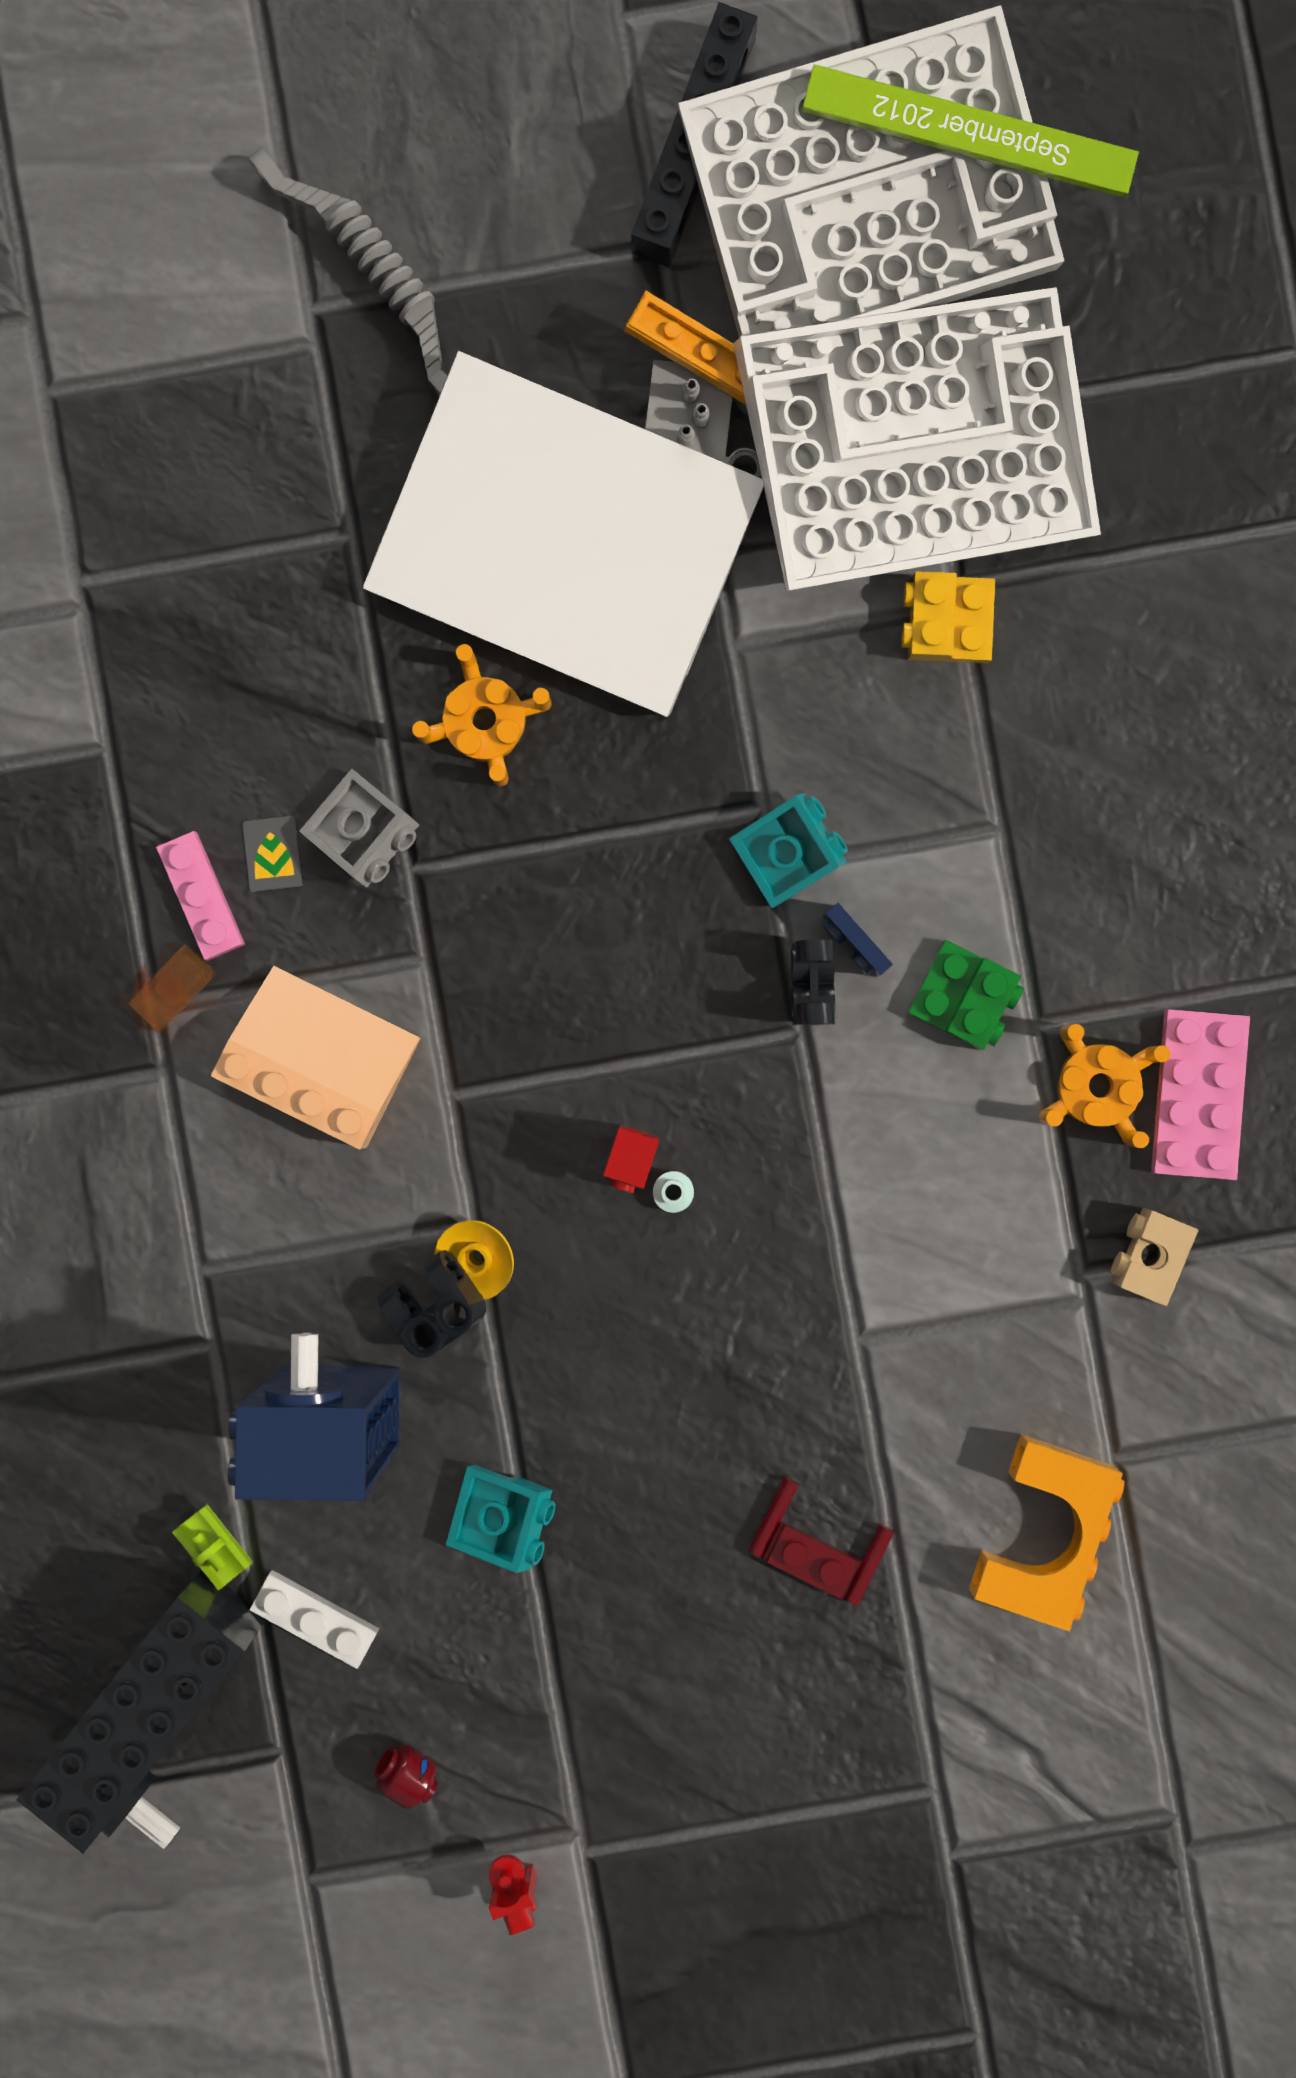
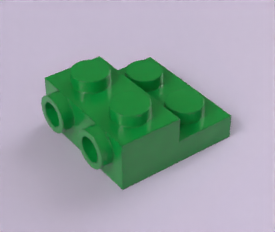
[907,940,1024,1050]

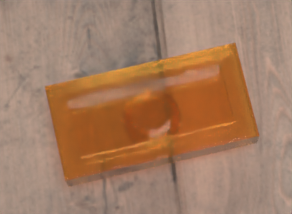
[128,944,217,1032]

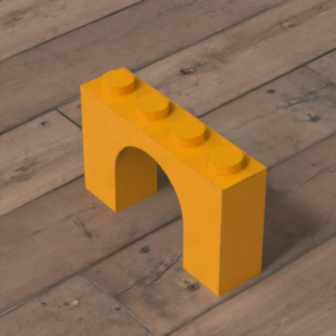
[969,1434,1124,1632]

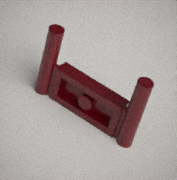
[748,1477,895,1606]

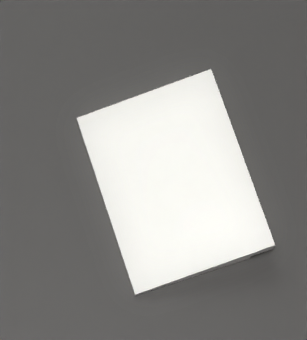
[678,5,1064,338]
[733,287,1101,591]
[363,351,764,717]

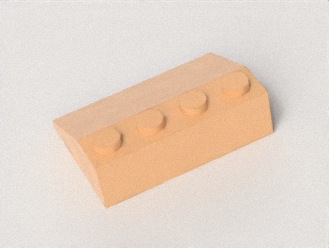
[211,966,421,1150]

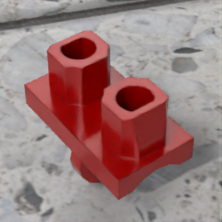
[488,1854,537,1935]

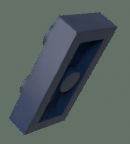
[823,903,893,977]

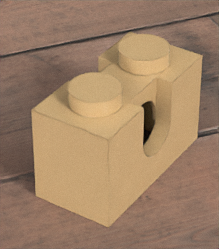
[1111,1208,1198,1307]

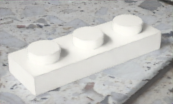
[250,1570,379,1669]

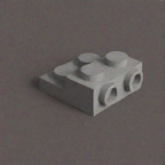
[299,769,419,888]

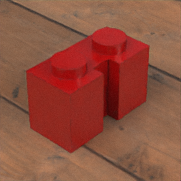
[603,1125,659,1193]

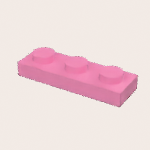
[156,831,245,961]

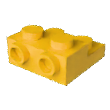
[901,571,995,664]

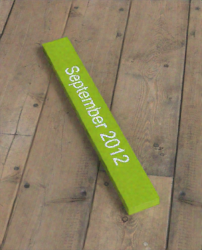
[802,64,1139,198]

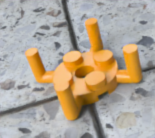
[412,644,551,787]
[1038,1024,1171,1148]

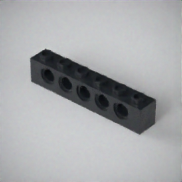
[631,2,758,268]

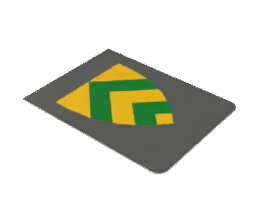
[243,816,302,892]

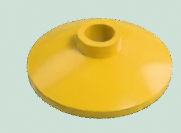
[435,1220,514,1300]

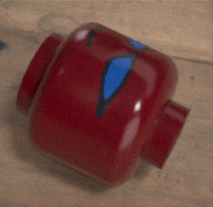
[374,1744,438,1809]

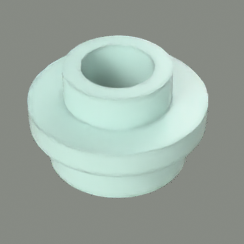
[653,1171,694,1213]

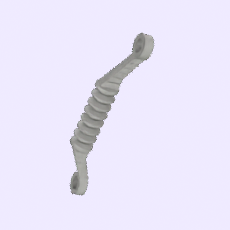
[248,148,448,397]

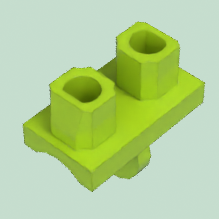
[172,1504,253,1591]

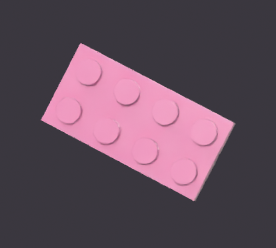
[1151,1009,1250,1180]

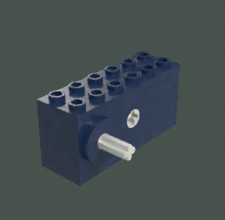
[228,1333,400,1501]

